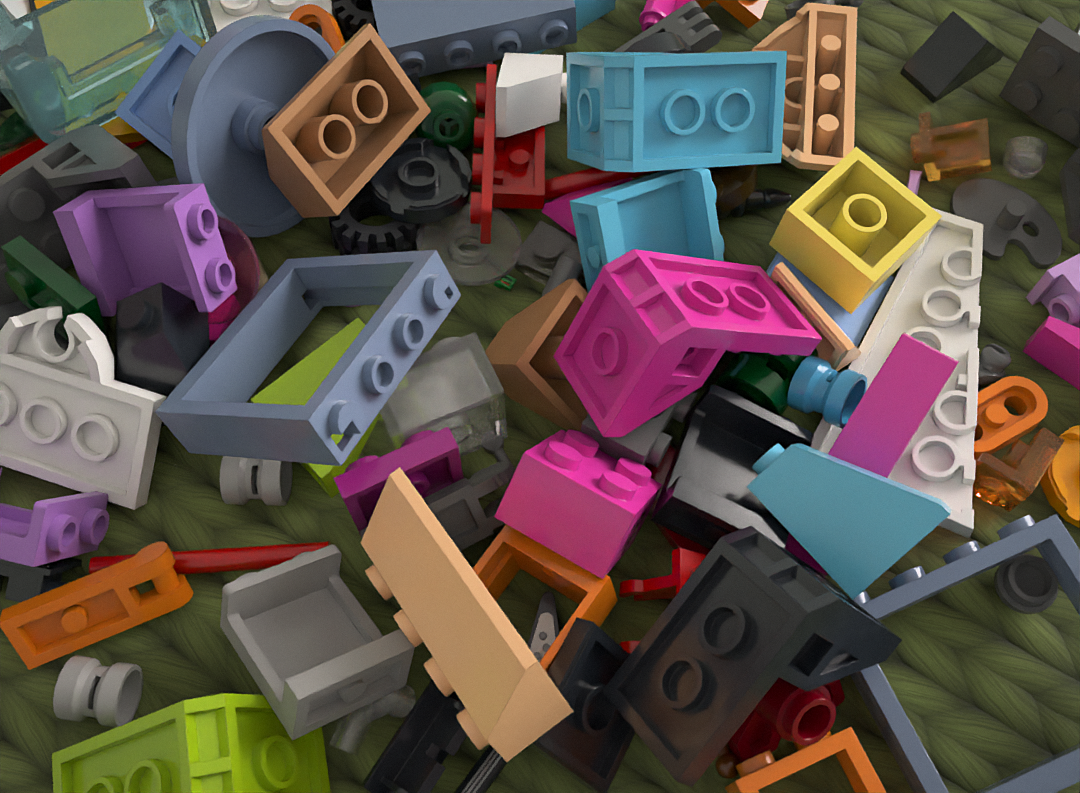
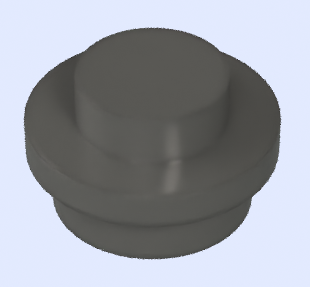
[994,554,1058,614]

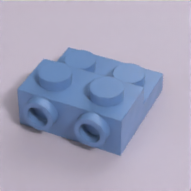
[114,29,201,159]

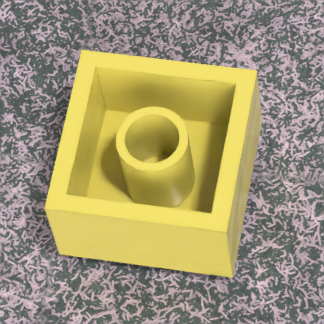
[769,147,942,314]

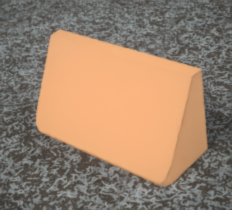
[770,262,861,371]

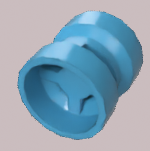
[787,355,868,429]

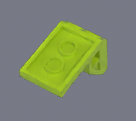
[52,693,331,793]

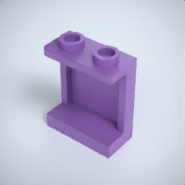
[53,183,238,316]
[0,468,109,567]

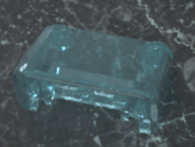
[0,0,218,144]

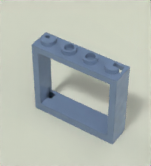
[155,250,461,466]
[850,514,1080,793]

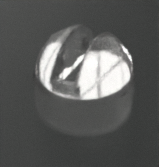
[1003,136,1048,180]

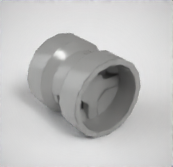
[220,456,293,506]
[53,655,143,728]

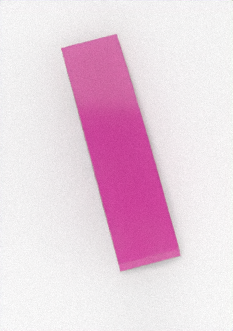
[785,333,959,575]

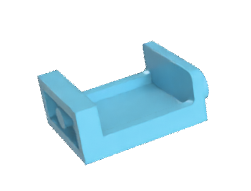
[570,168,725,293]

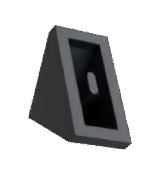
[900,11,1004,104]

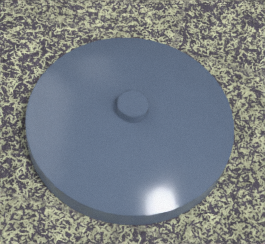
[171,15,335,237]

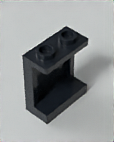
[651,385,814,550]

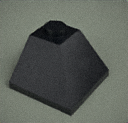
[115,282,210,427]

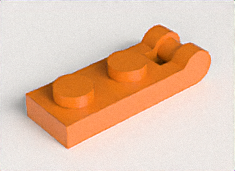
[0,542,194,670]

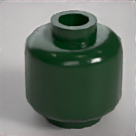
[415,81,478,151]

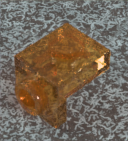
[911,112,992,182]

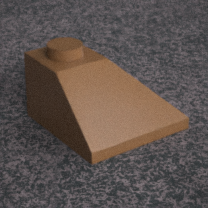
[476,279,588,432]

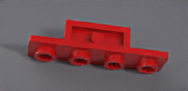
[470,64,545,244]

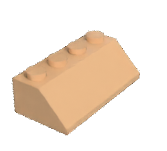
[361,468,573,762]

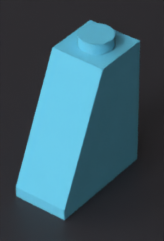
[746,443,951,600]

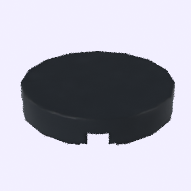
[367,137,472,224]

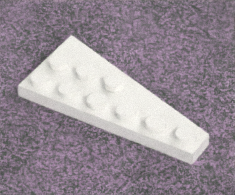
[810,208,983,538]

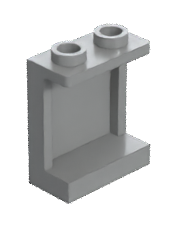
[220,544,415,740]

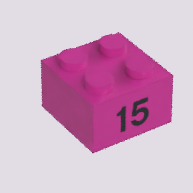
[494,429,663,579]

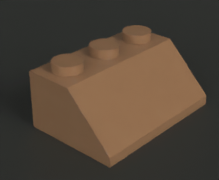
[261,23,431,218]

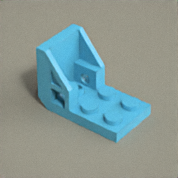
[566,50,787,172]

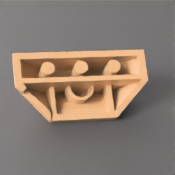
[752,2,857,172]

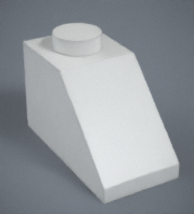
[495,52,567,137]

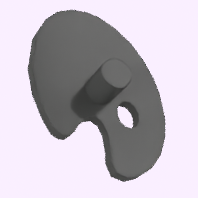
[950,178,1063,269]

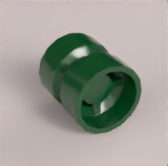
[715,348,818,416]

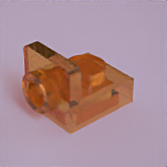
[973,427,1065,512]

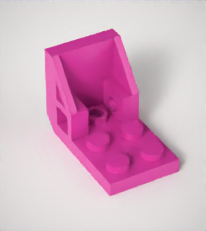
[553,249,822,437]

